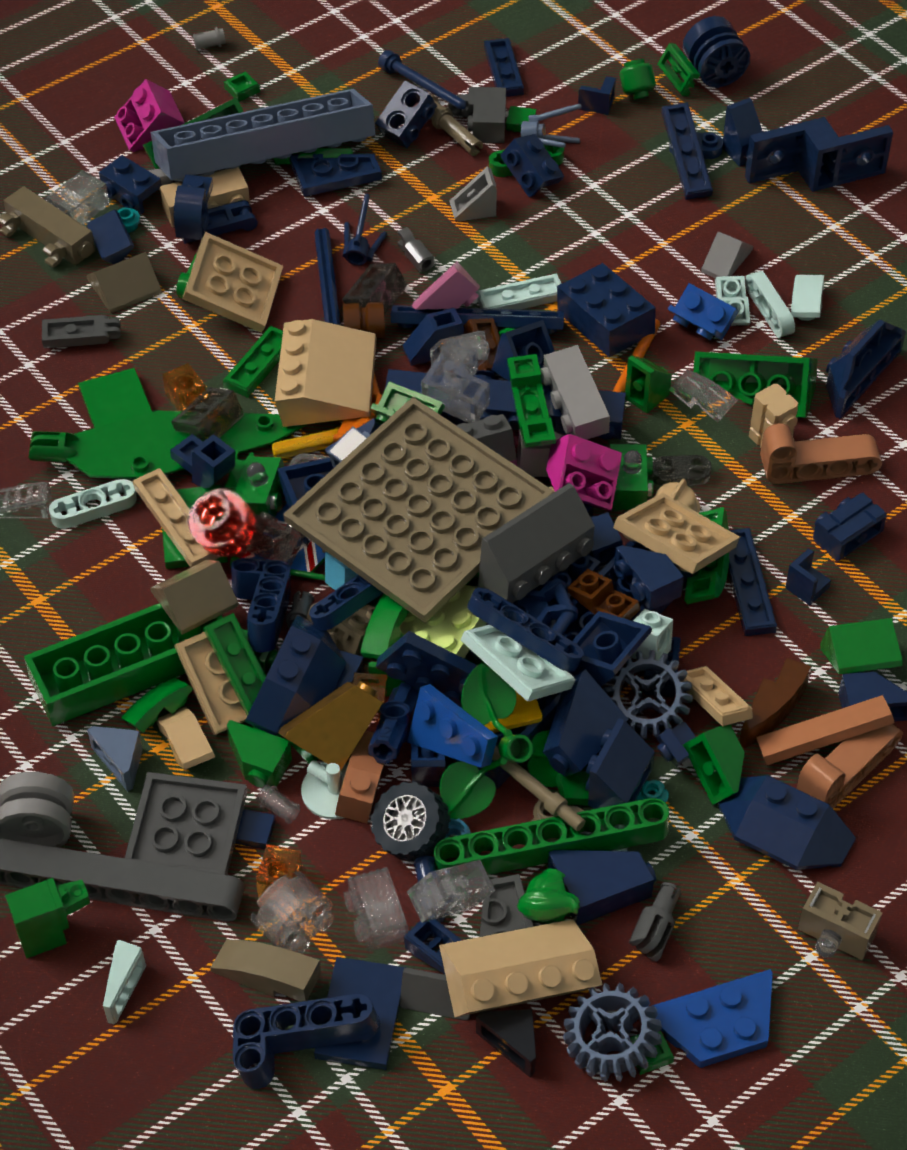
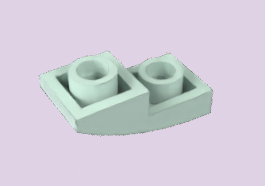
[791,275,824,321]
[715,276,751,326]

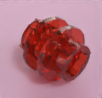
[187,488,257,557]

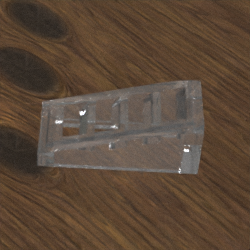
[0,482,51,518]

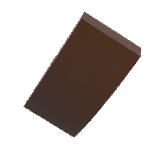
[567,569,641,620]

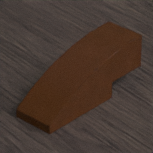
[739,658,811,748]

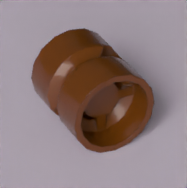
[343,302,385,339]

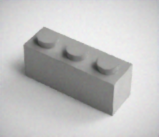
[540,345,610,440]

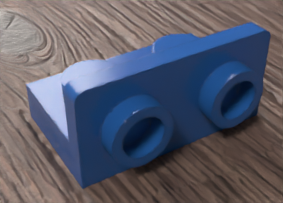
[667,283,739,341]

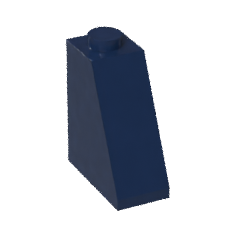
[543,669,628,777]
[548,850,656,925]

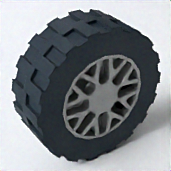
[371,781,451,862]

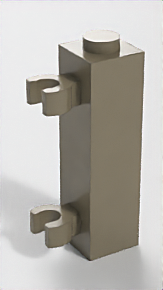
[0,186,95,268]

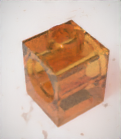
[162,363,208,411]
[256,844,302,904]

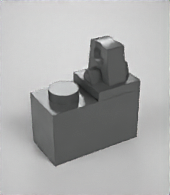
[448,87,506,143]

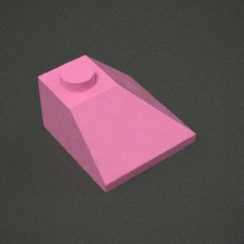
[411,261,480,310]

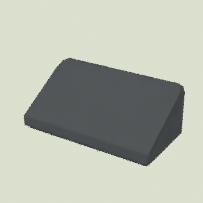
[400,967,471,1020]

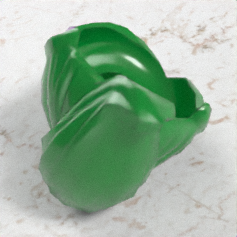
[517,868,580,925]

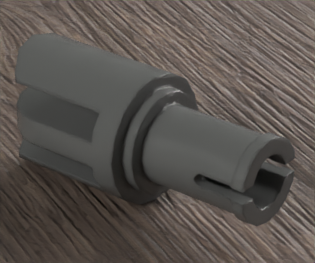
[628,882,682,962]

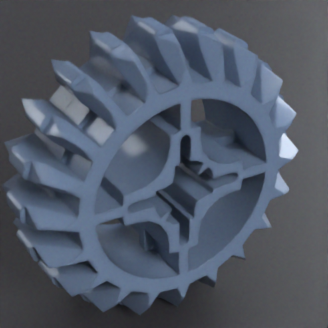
[603,650,693,739]
[563,982,662,1082]

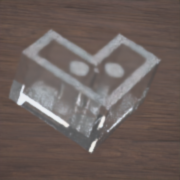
[421,338,490,423]

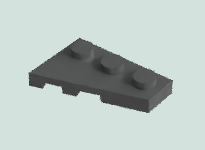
[479,874,534,937]

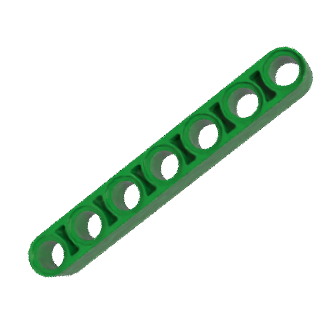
[434,798,669,882]

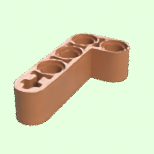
[760,423,882,484]
[797,724,903,809]

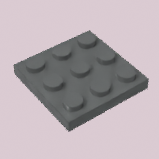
[125,772,248,875]

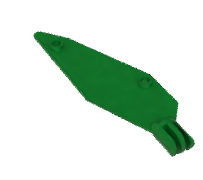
[28,410,307,479]

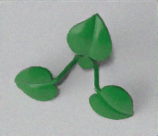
[439,664,587,819]

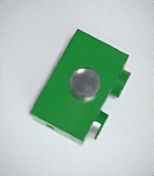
[610,444,653,510]
[231,456,285,524]

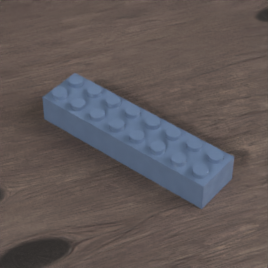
[151,89,375,181]

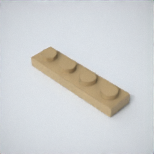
[133,468,220,567]

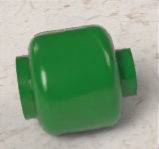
[619,59,656,100]

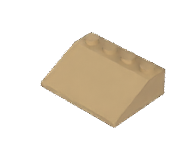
[275,319,377,427]

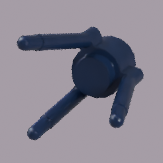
[342,193,387,265]

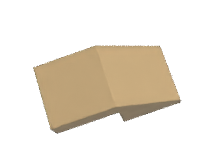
[156,707,215,770]

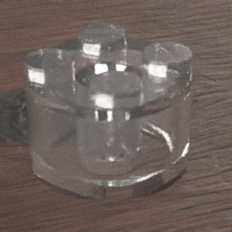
[251,871,335,954]

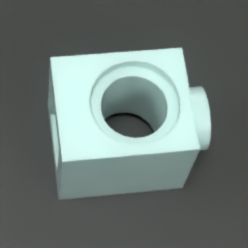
[631,609,673,661]

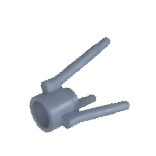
[521,104,582,148]

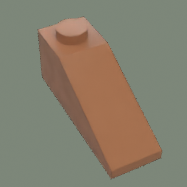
[335,731,384,824]

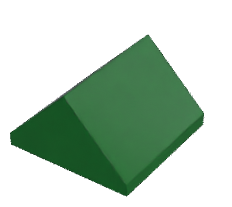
[820,618,903,674]

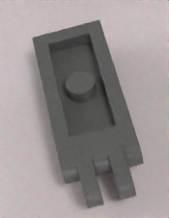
[42,315,121,349]

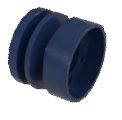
[682,16,751,88]

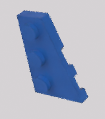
[407,684,498,768]

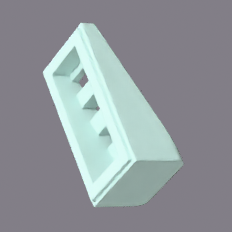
[103,940,146,1025]

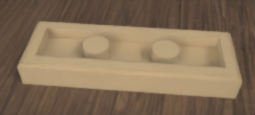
[680,666,753,726]

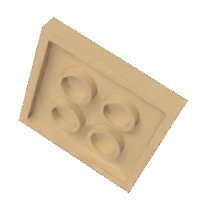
[182,232,283,333]
[613,493,740,574]

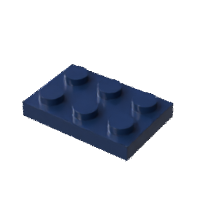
[375,631,477,708]

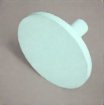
[301,760,349,819]

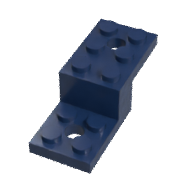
[745,117,893,192]

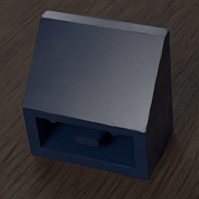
[585,718,655,809]

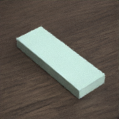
[476,273,562,310]

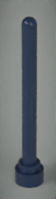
[378,50,466,110]

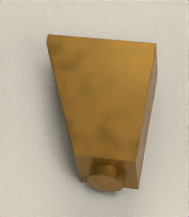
[278,681,383,772]

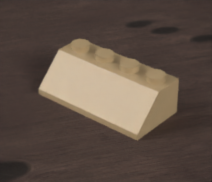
[439,919,602,1017]

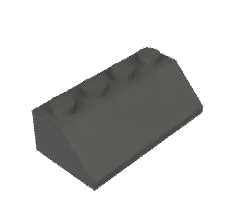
[478,483,595,603]

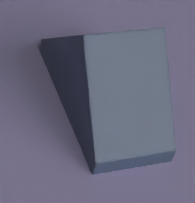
[87,726,143,792]

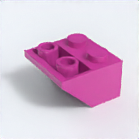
[114,79,185,152]
[546,434,622,512]

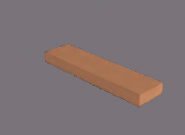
[756,695,894,766]

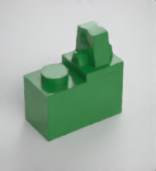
[5,878,90,959]

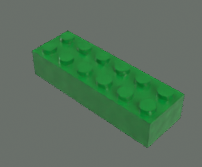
[24,603,223,727]

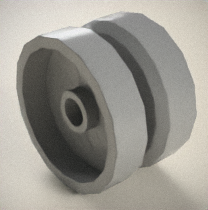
[0,772,74,848]

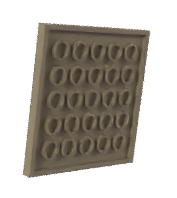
[283,397,554,623]

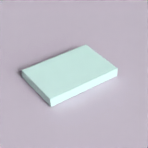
[461,625,576,702]

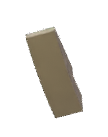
[210,939,321,1002]

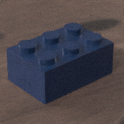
[557,263,656,357]

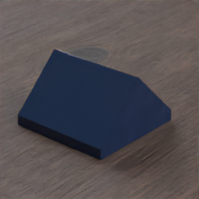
[492,320,555,382]
[573,611,652,687]

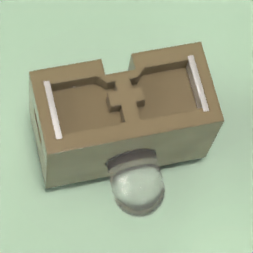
[798,881,883,960]

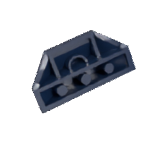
[826,320,906,419]
[245,615,346,736]
[718,775,856,870]

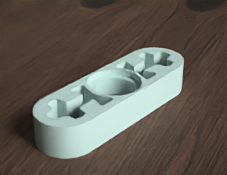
[745,271,795,338]
[49,479,137,529]

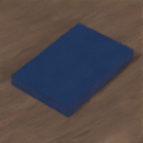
[314,957,406,1070]

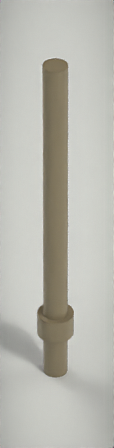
[492,746,586,831]

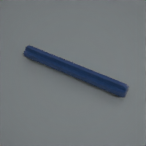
[314,228,341,326]

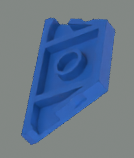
[652,969,773,1068]

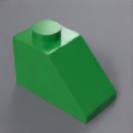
[625,355,672,413]
[227,720,292,790]
[683,724,745,805]

